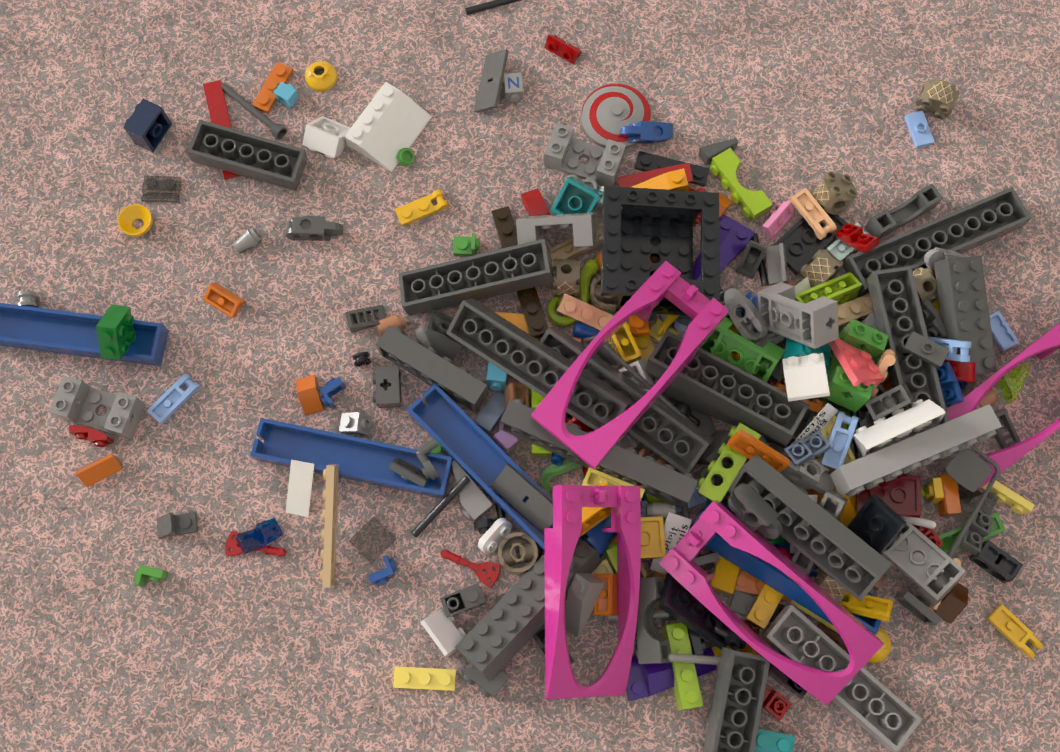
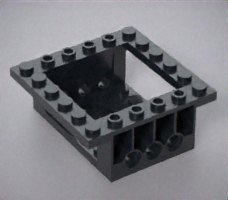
[601,186,720,316]

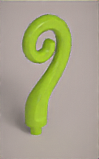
[547,257,600,326]

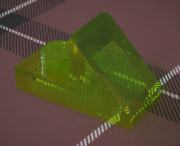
[997,363,1031,404]

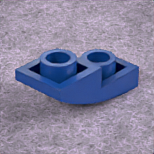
[936,362,964,407]

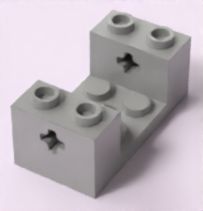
[544,123,626,186]
[516,212,599,250]
[757,282,839,349]
[49,376,146,440]
[882,516,966,608]

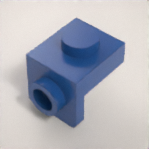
[320,377,346,409]
[368,555,397,586]

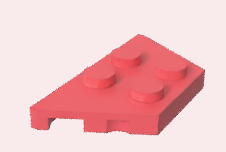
[828,338,884,387]

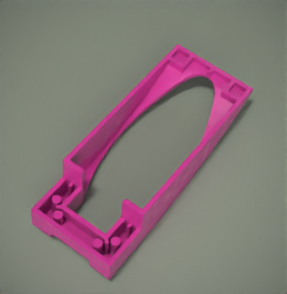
[531,261,729,469]
[947,322,1060,489]
[544,485,641,699]
[659,500,884,706]

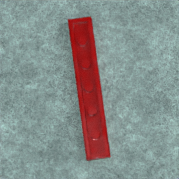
[203,80,242,180]

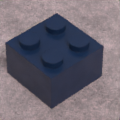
[123,98,172,153]

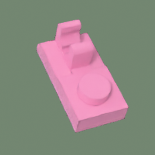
[763,201,795,240]

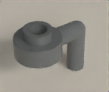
[416,439,439,480]

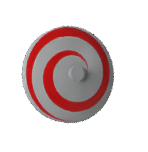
[580,83,652,149]

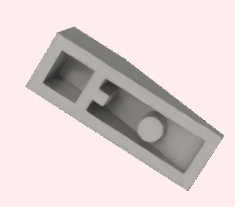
[452,460,493,522]
[565,573,605,638]

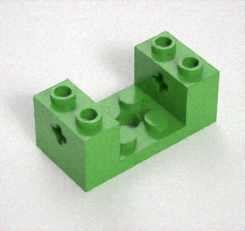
[700,317,785,383]
[823,319,889,412]

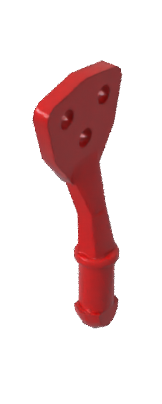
[225,531,286,557]
[440,549,501,588]

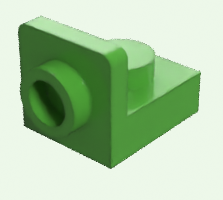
[453,233,480,256]
[134,565,169,587]

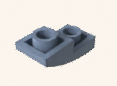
[474,391,505,434]
[784,430,831,466]

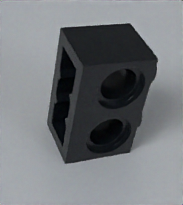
[969,540,1023,583]

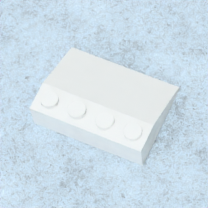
[344,82,432,172]
[853,399,945,457]

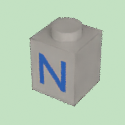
[504,72,524,103]

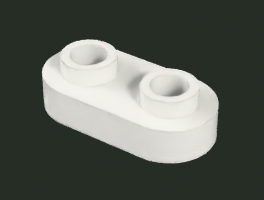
[478,518,512,554]

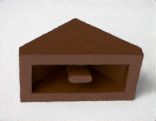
[934,583,969,624]

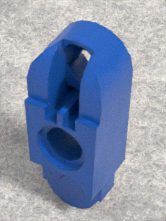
[620,121,673,144]

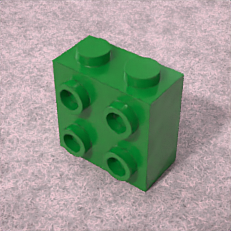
[96,304,136,361]

